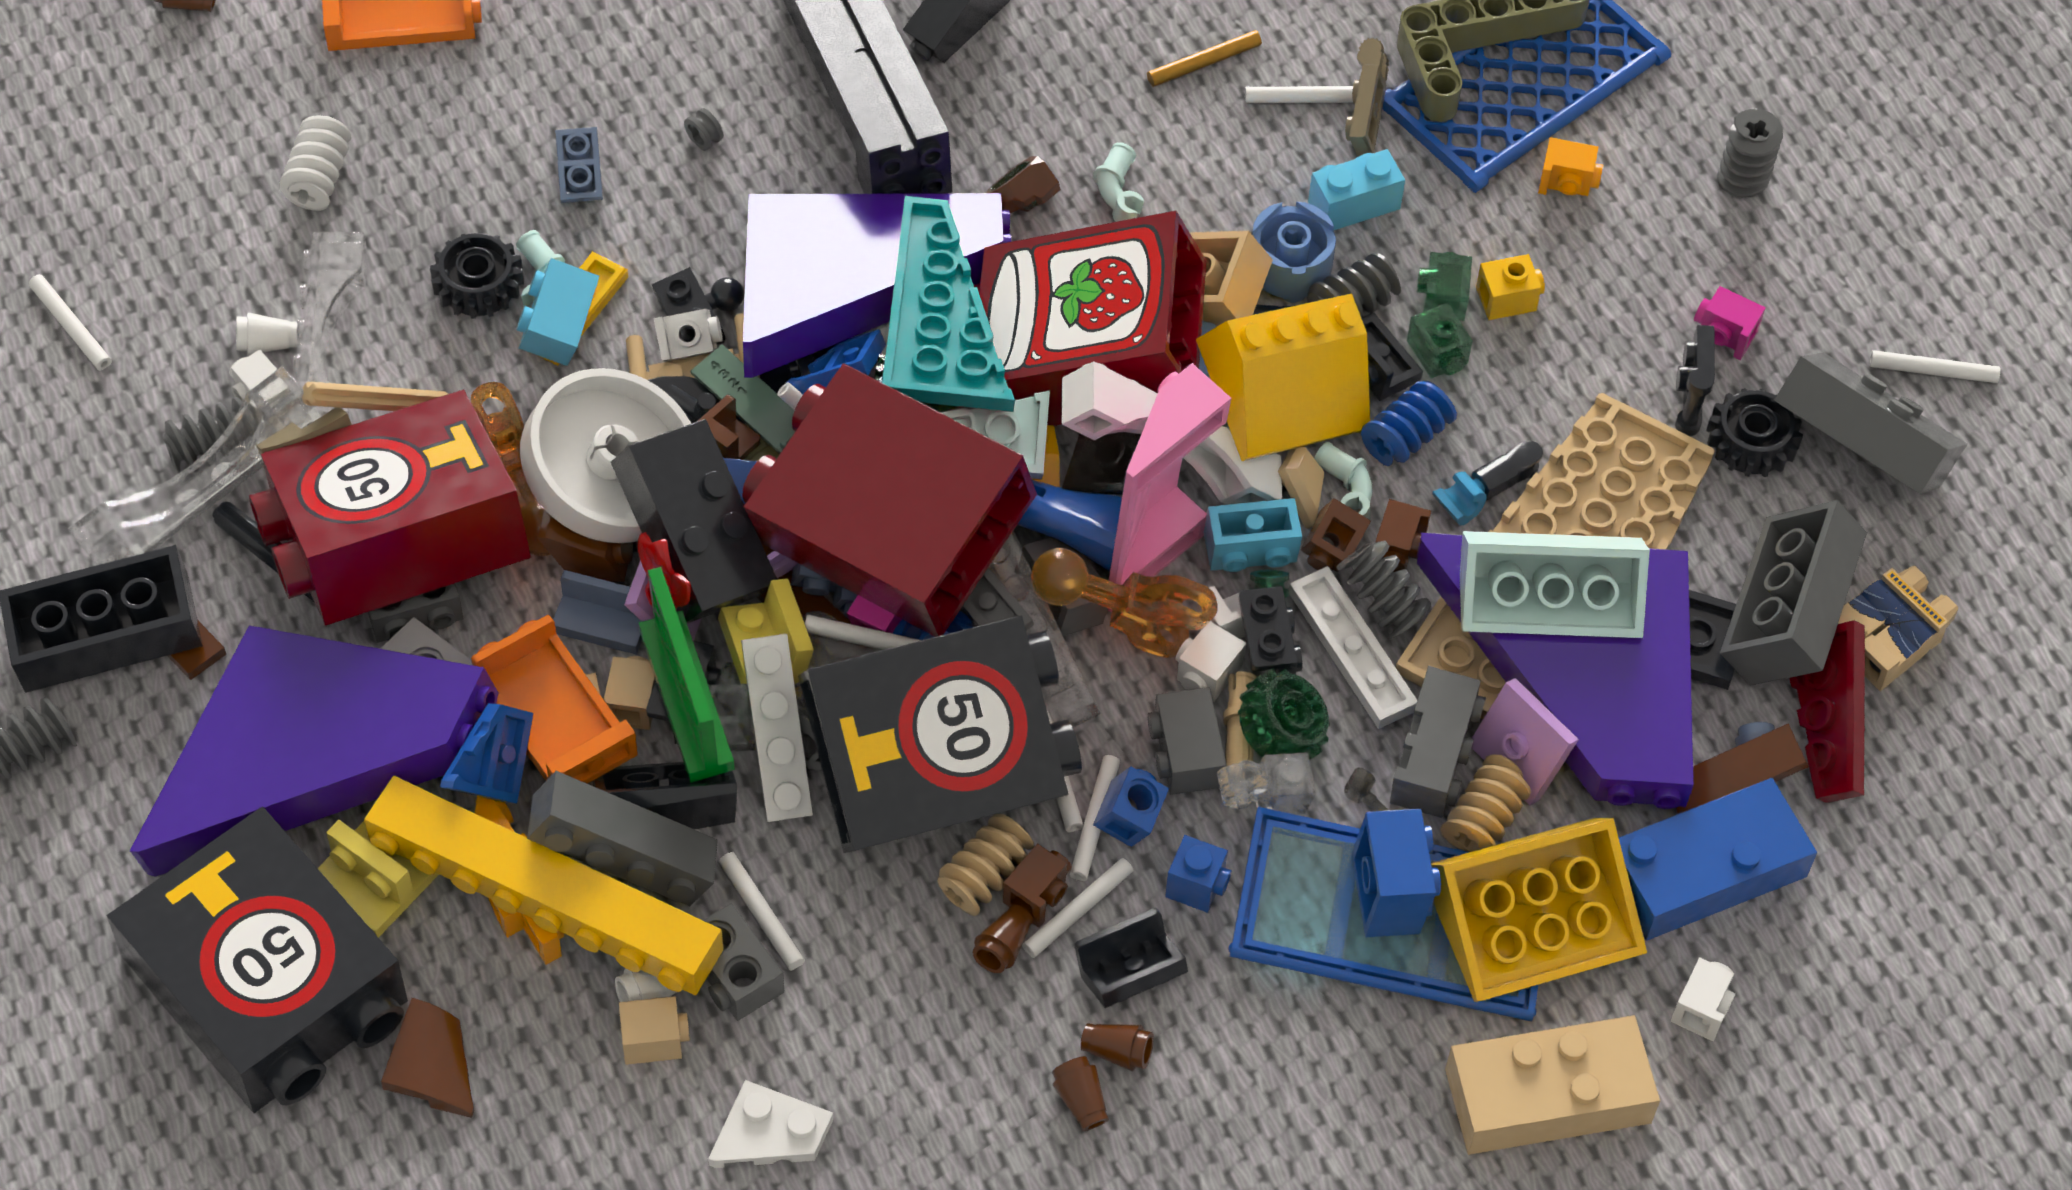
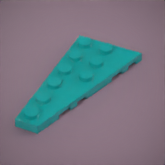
[882,196,1015,412]

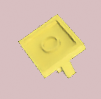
[718,579,814,699]
[318,819,439,938]

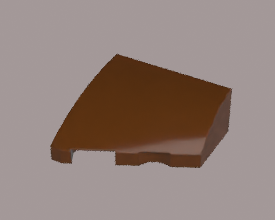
[381,998,474,1118]

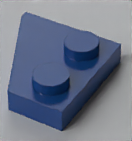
[786,329,886,394]
[440,703,534,804]

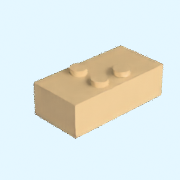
[1445,1015,1660,1155]

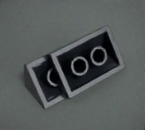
[556,762,737,853]

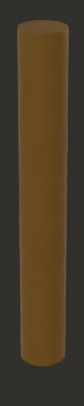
[1147,30,1262,87]

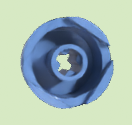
[1252,202,1336,303]

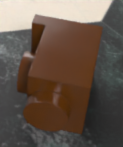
[1300,498,1371,572]
[1375,499,1432,572]
[1003,843,1072,928]

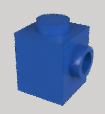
[1165,835,1232,913]

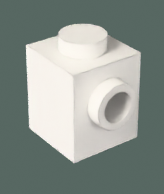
[1175,621,1246,702]

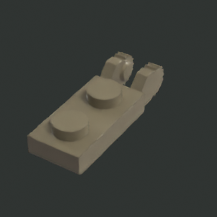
[1345,37,1389,156]

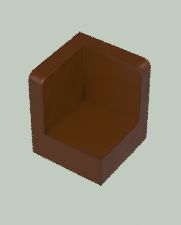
[698,394,760,460]

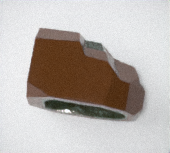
[986,156,1061,213]

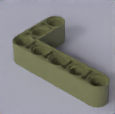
[1396,0,1590,122]

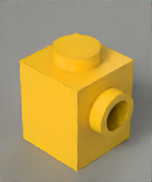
[1476,254,1545,320]

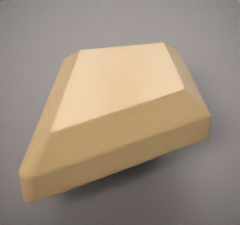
[1278,446,1325,529]

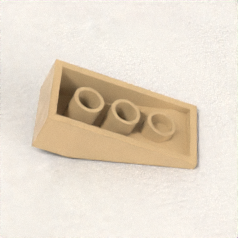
[1190,230,1273,326]

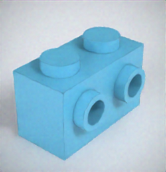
[1308,149,1405,230]
[516,258,599,366]
[1203,498,1302,572]

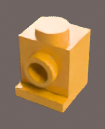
[1538,137,1603,196]

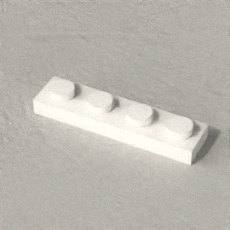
[1288,566,1417,729]
[741,633,813,822]

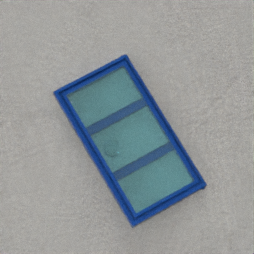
[1228,807,1538,1022]

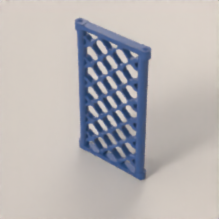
[1382,0,1671,193]

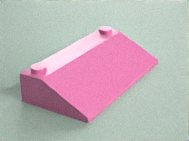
[1108,363,1231,612]

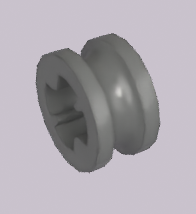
[684,108,724,151]

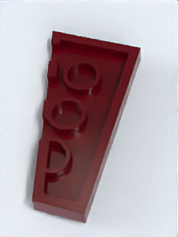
[1789,620,1865,803]

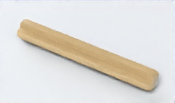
[302,382,448,411]

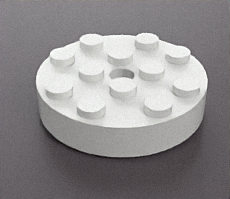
[520,368,691,543]

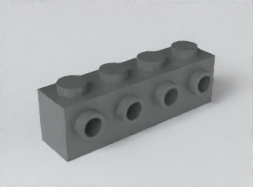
[527,771,718,907]

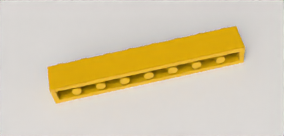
[364,775,723,996]

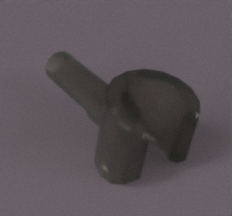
[1344,767,1389,811]

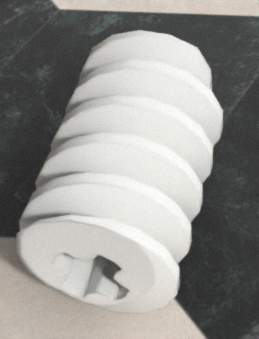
[279,115,352,211]

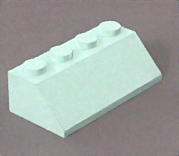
[1460,531,1650,638]

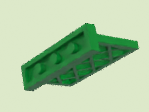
[639,567,735,783]

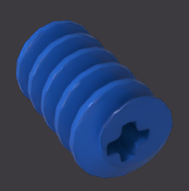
[1361,381,1457,466]

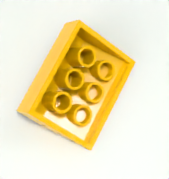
[1196,293,1370,461]
[1431,818,1647,1002]

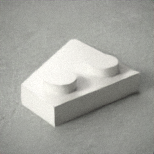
[708,1080,833,1168]

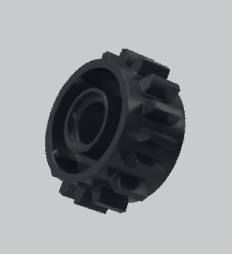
[430,232,524,319]
[1706,388,1803,477]

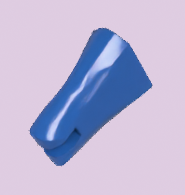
[1017,480,1122,572]

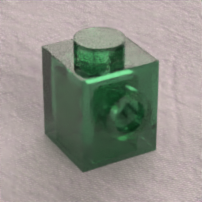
[1417,252,1472,321]
[1406,303,1473,379]

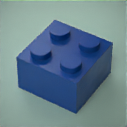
[1351,809,1441,938]

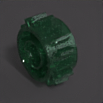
[1238,669,1330,768]

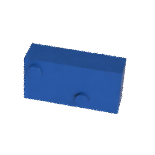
[1619,778,1817,941]

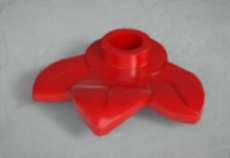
[638,532,691,610]

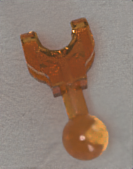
[471,382,551,556]
[1031,548,1218,658]

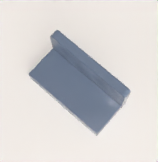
[553,570,642,655]

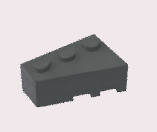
[1390,666,1486,818]

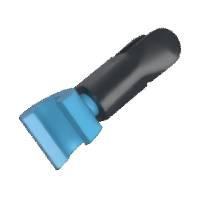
[1432,441,1543,526]

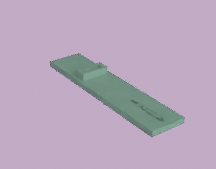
[690,345,795,454]

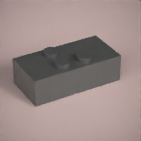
[1774,352,1967,494]
[1720,500,1867,686]

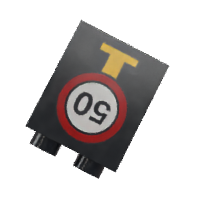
[798,615,1082,853]
[106,806,408,1113]

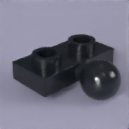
[652,267,744,343]

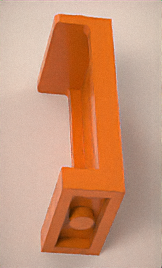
[322,0,482,51]
[471,615,638,784]

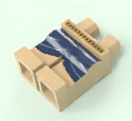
[1838,566,1958,691]

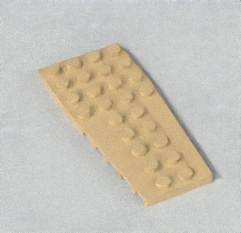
[1396,393,1715,719]

